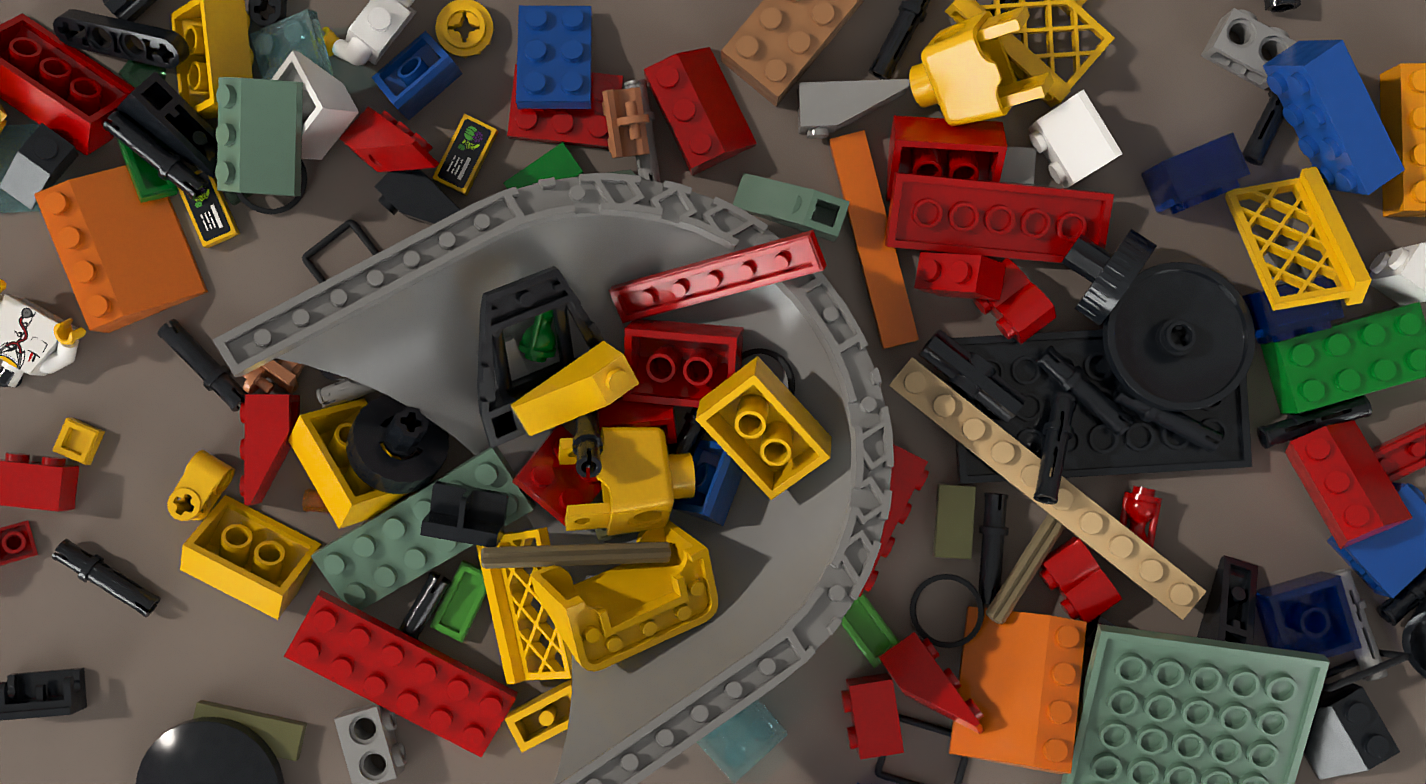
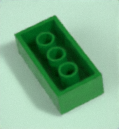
[1260,302,1426,414]

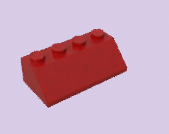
[0,13,135,156]

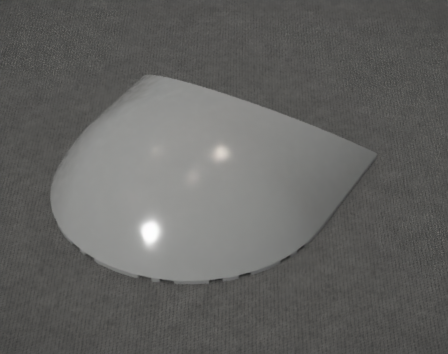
[212,173,894,784]

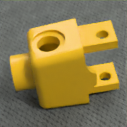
[909,6,1054,126]
[558,427,695,536]

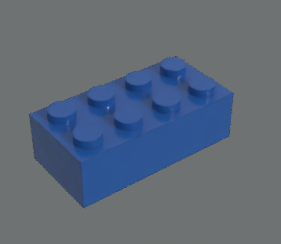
[1263,40,1405,195]

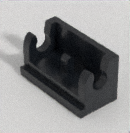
[0,668,87,721]

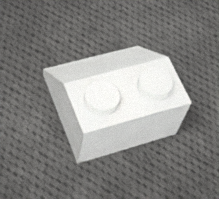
[271,50,359,160]
[1028,89,1123,188]
[1370,242,1426,305]

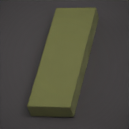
[193,700,307,761]

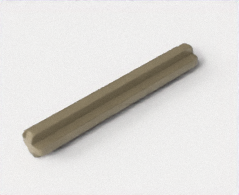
[986,514,1065,624]

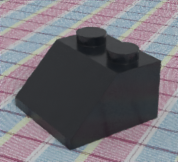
[1303,683,1400,780]

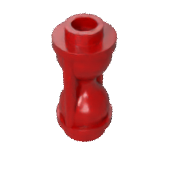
[1119,486,1162,548]

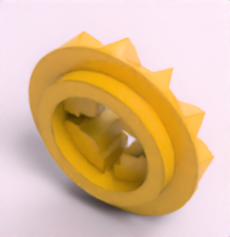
[435,0,494,59]

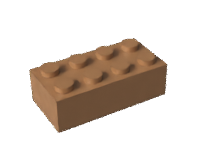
[721,0,865,107]

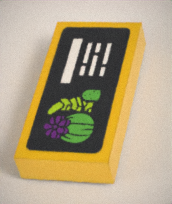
[432,113,498,196]
[178,170,240,248]

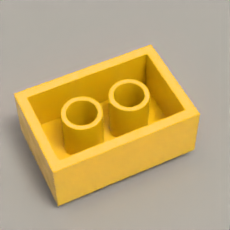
[695,356,832,500]

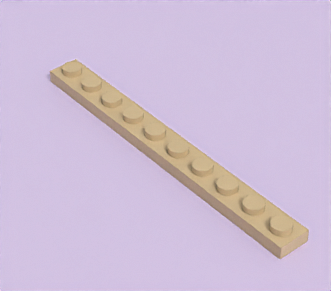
[889,357,1207,620]

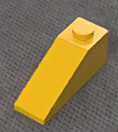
[511,341,639,436]

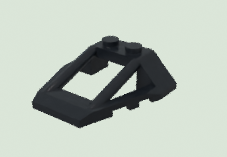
[477,266,605,448]

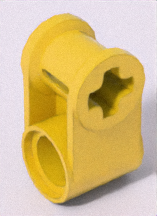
[167,450,235,521]

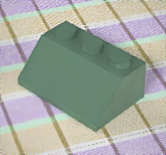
[215,77,303,196]

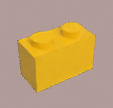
[504,678,572,752]

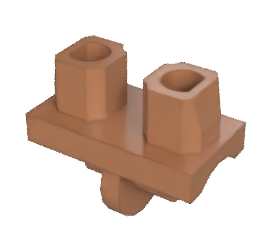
[602,87,650,159]
[243,360,305,395]

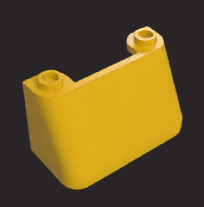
[530,520,718,672]

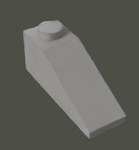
[797,79,909,139]

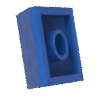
[371,31,463,120]
[672,440,744,526]

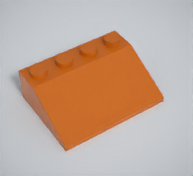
[34,165,208,333]
[949,606,1087,774]

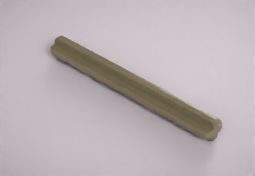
[481,542,671,569]

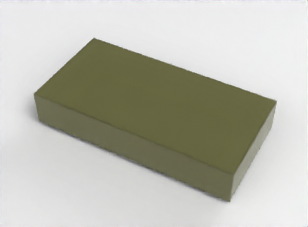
[933,484,976,559]

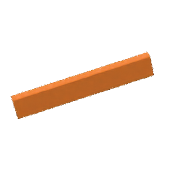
[828,130,919,350]

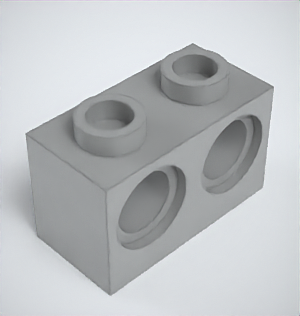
[1201,8,1296,90]
[334,703,407,784]

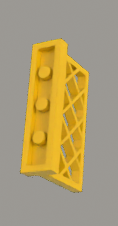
[944,0,1115,107]
[1225,166,1372,311]
[476,527,572,684]

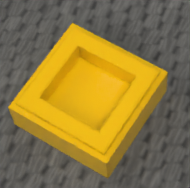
[52,417,105,465]

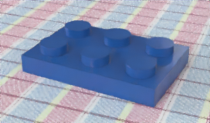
[516,5,592,109]

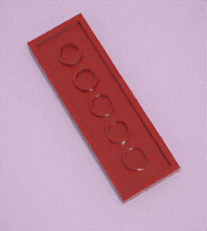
[885,172,1114,263]
[284,590,518,758]

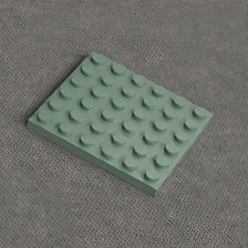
[1061,624,1330,784]

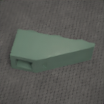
[733,173,850,242]

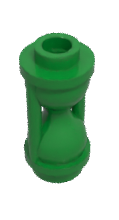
[518,310,556,362]

